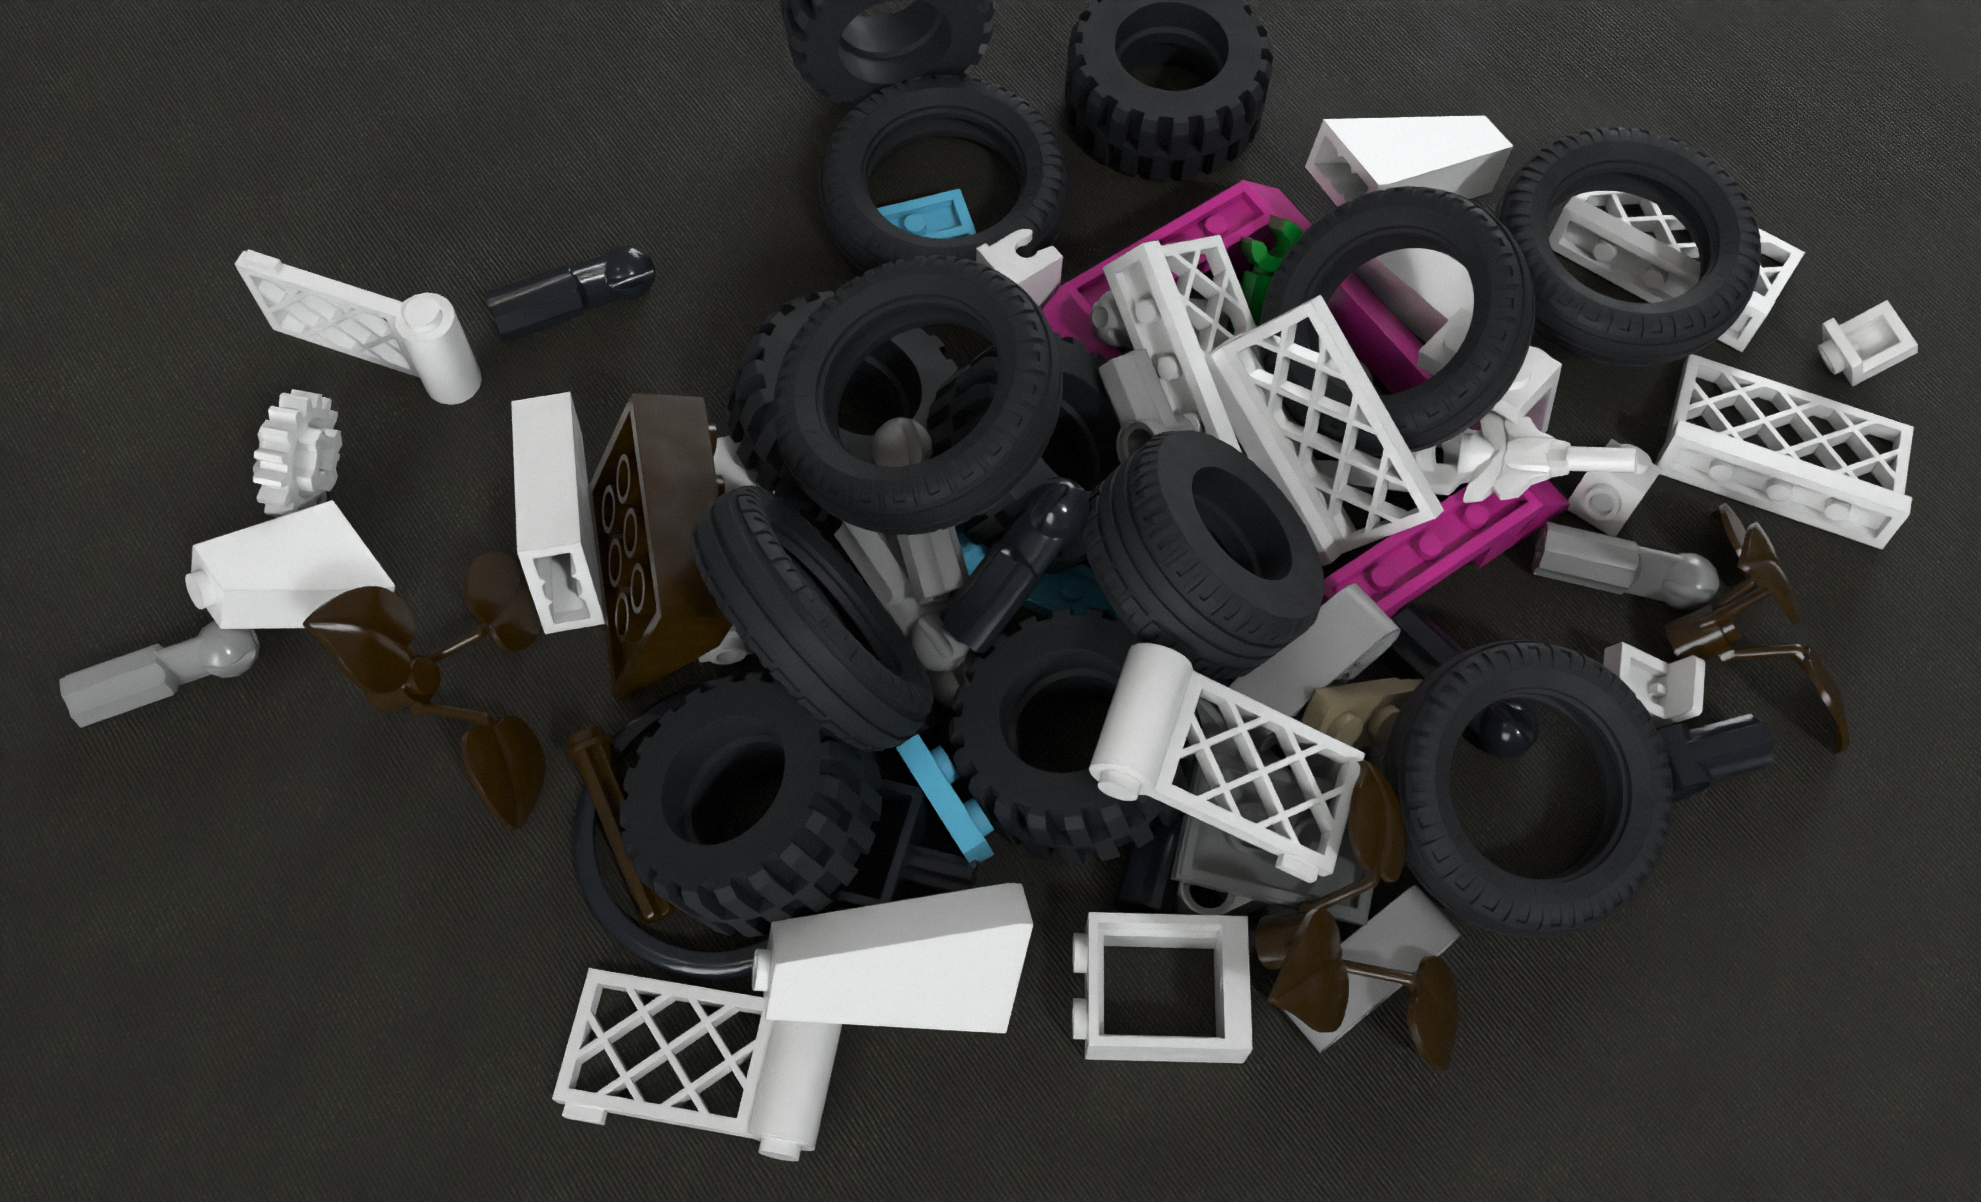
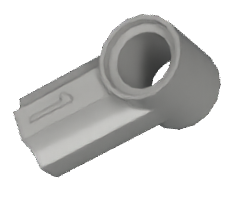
[1098,349,1196,464]

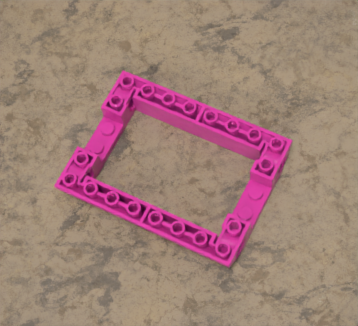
[1042,180,1570,619]

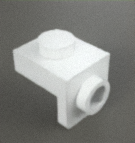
[1818,300,1918,387]
[1568,439,1662,536]
[1603,642,1705,729]

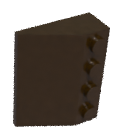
[588,393,733,699]

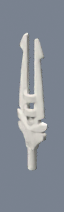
[1292,411,1638,503]

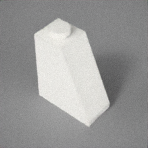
[185,500,395,629]

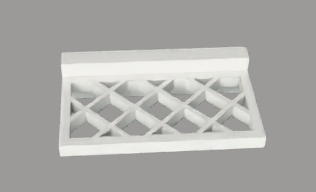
[1549,191,1805,352]
[1102,235,1293,459]
[1204,294,1444,566]
[1655,354,1914,549]

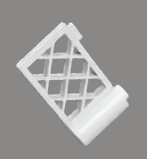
[234,249,482,405]
[1089,643,1365,883]
[552,968,842,1161]

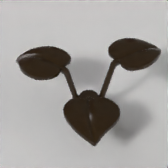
[1664,503,1849,754]
[303,551,546,831]
[1255,760,1459,1070]

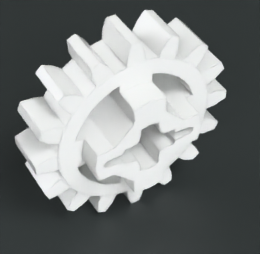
[253,389,343,518]

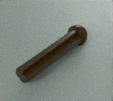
[566,726,676,923]

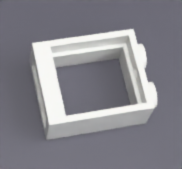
[1072,912,1253,1063]

